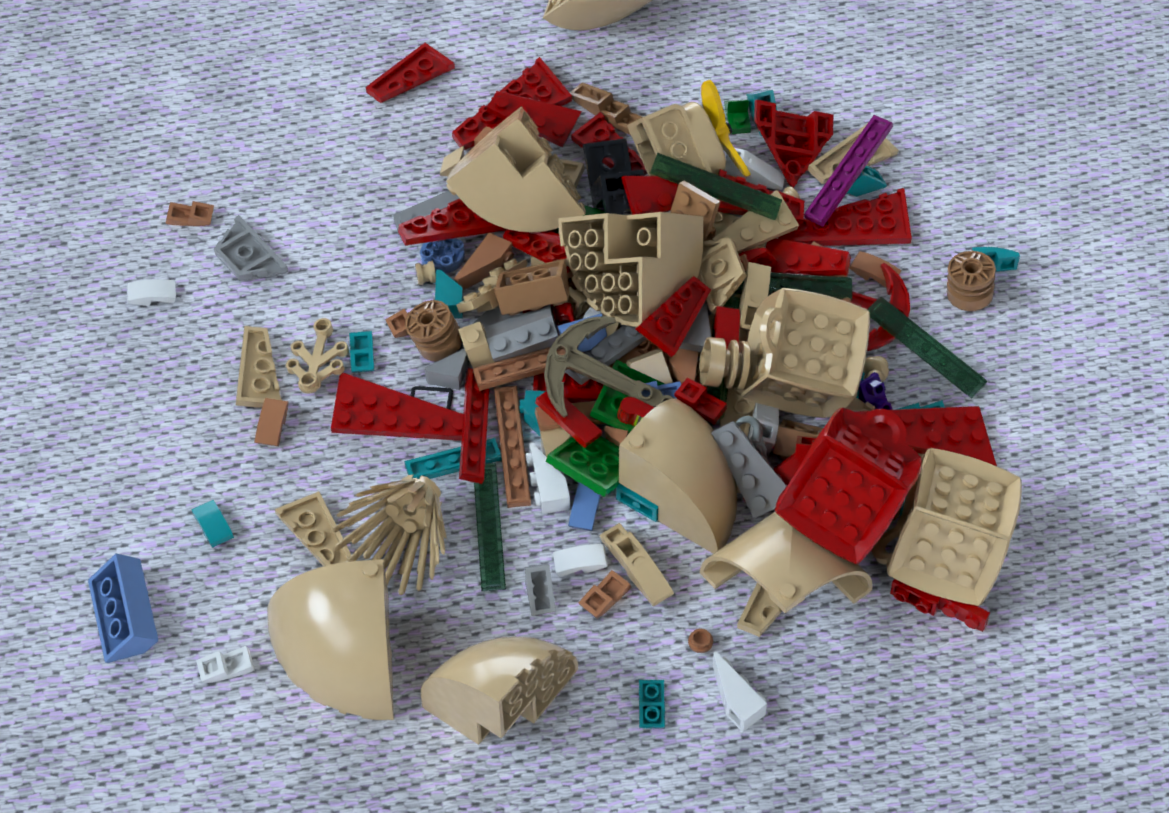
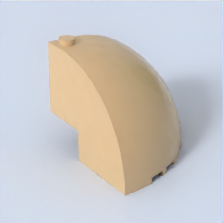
[446,106,586,232]
[558,212,703,327]
[619,399,737,554]
[267,559,394,720]
[421,636,578,745]

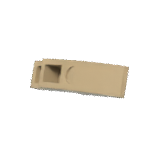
[456,259,528,313]
[739,262,771,343]
[599,523,674,607]

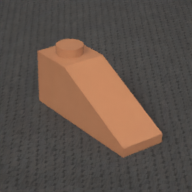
[454,233,514,291]

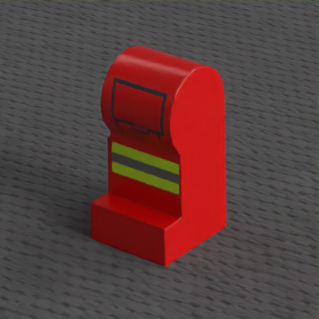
[617,397,655,426]

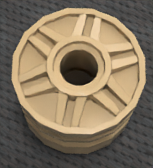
[699,337,751,390]

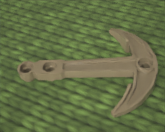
[544,316,674,418]

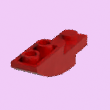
[890,579,990,632]

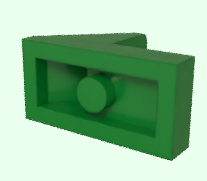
[724,99,751,134]

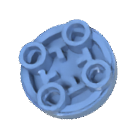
[420,238,465,273]

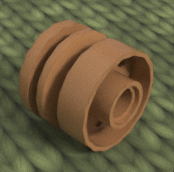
[946,251,996,311]
[405,300,463,362]

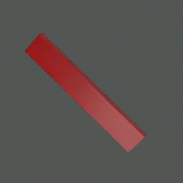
[459,368,490,484]

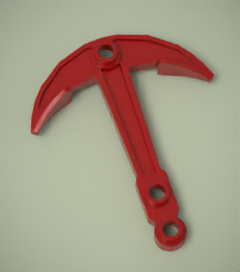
[781,263,910,351]

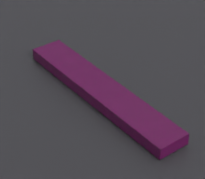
[804,115,893,226]

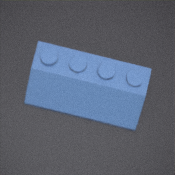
[88,553,159,663]

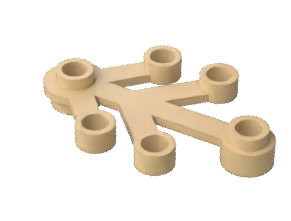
[286,318,349,394]

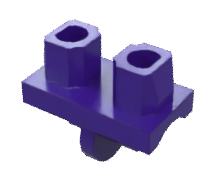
[858,372,893,410]

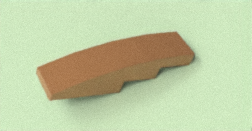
[570,82,642,135]

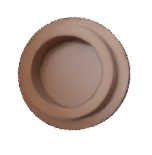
[688,628,713,653]

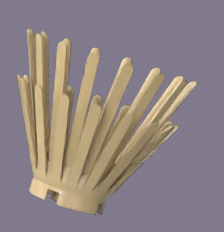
[331,475,446,595]

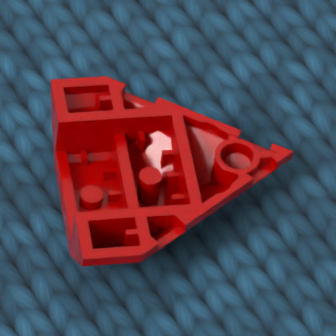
[754,100,834,188]

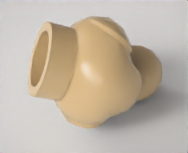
[863,356,889,382]

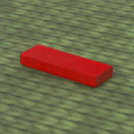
[535,391,602,448]

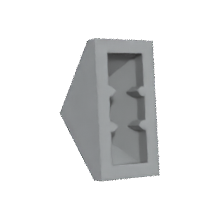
[525,563,556,616]

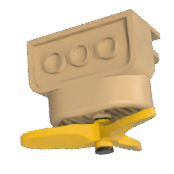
[627,80,751,178]

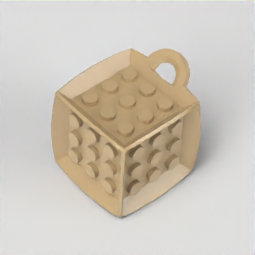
[740,288,870,418]
[872,448,1022,606]

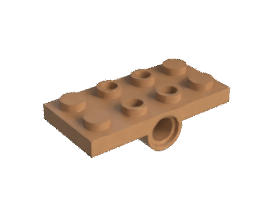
[670,180,721,242]

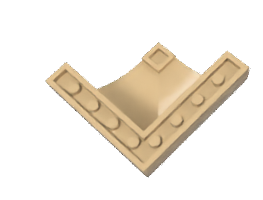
[543,0,653,30]
[700,512,872,613]

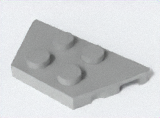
[214,215,288,281]

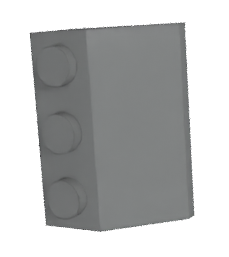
[485,305,560,362]

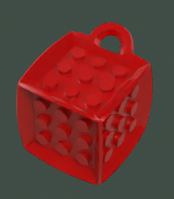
[775,407,922,564]

